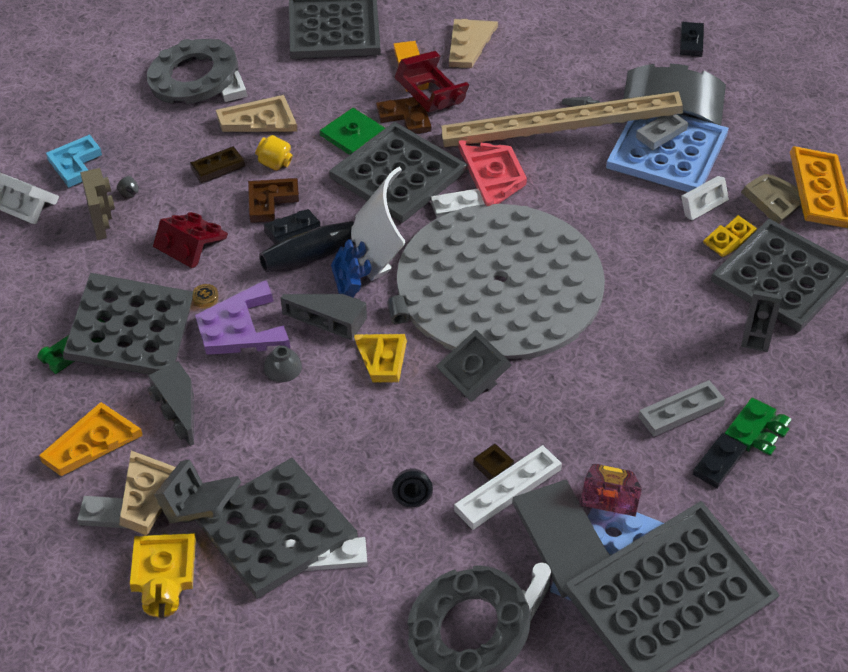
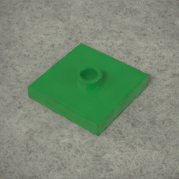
[320,108,385,155]

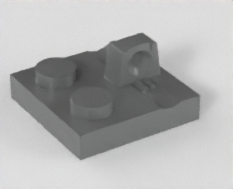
[436,330,512,402]

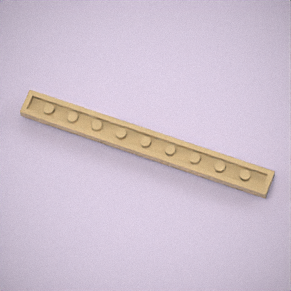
[442,92,683,147]

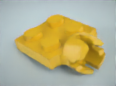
[130,533,196,618]

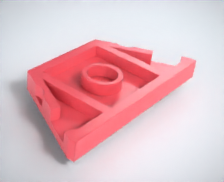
[458,140,527,206]

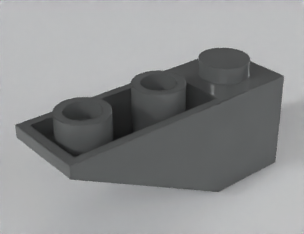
[148,361,194,446]

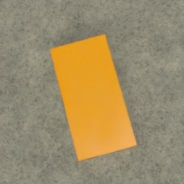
[790,146,848,228]

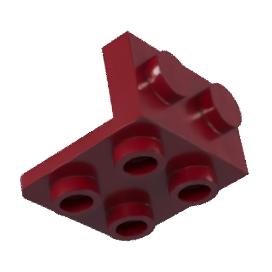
[153,212,228,268]

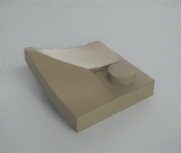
[741,174,802,224]

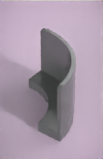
[623,63,726,126]

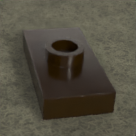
[190,146,245,183]

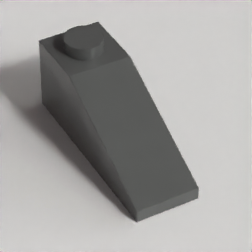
[741,290,782,352]
[281,294,367,340]

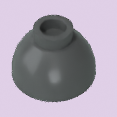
[264,346,302,382]

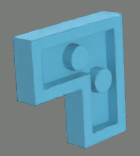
[46,135,102,188]

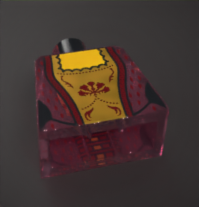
[579,464,642,517]

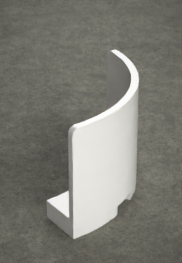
[351,167,405,281]

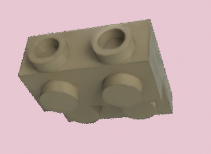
[80,168,115,240]

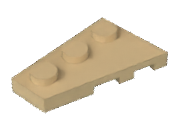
[449,19,498,68]
[119,451,176,535]

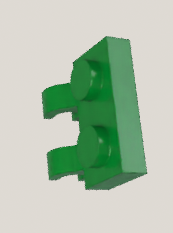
[725,398,791,456]

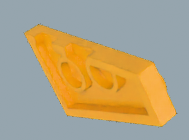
[39,402,143,476]

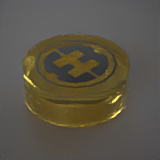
[192,284,219,309]

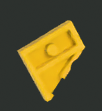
[354,334,407,382]

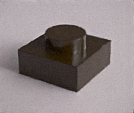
[473,444,514,480]

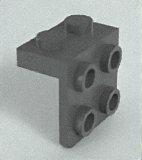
[154,459,241,524]

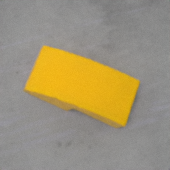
[703,215,757,257]

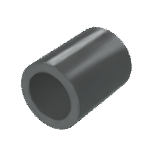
[387,295,410,324]

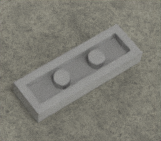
[638,380,725,437]

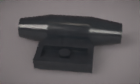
[259,209,354,272]

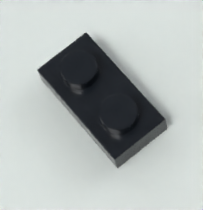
[692,433,747,489]

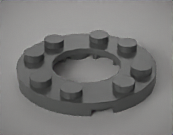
[147,39,239,104]
[407,565,530,672]

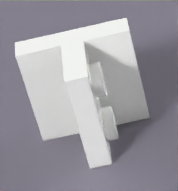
[0,173,59,224]

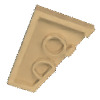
[216,95,297,132]

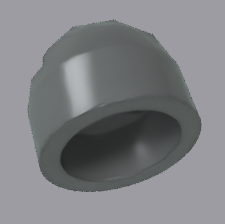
[116,176,139,198]

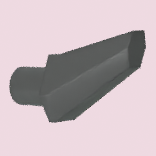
[562,96,600,107]

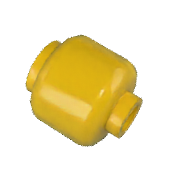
[255,135,293,171]

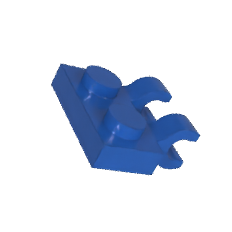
[331,239,372,298]

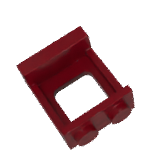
[394,51,469,113]

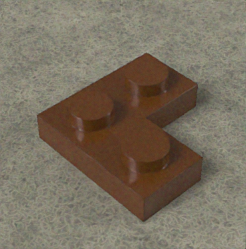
[376,97,432,134]
[248,178,299,223]

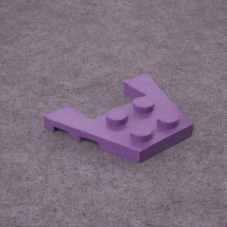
[195,280,291,355]

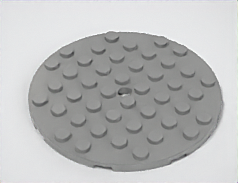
[397,204,605,360]

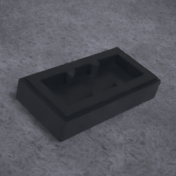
[680,22,704,57]

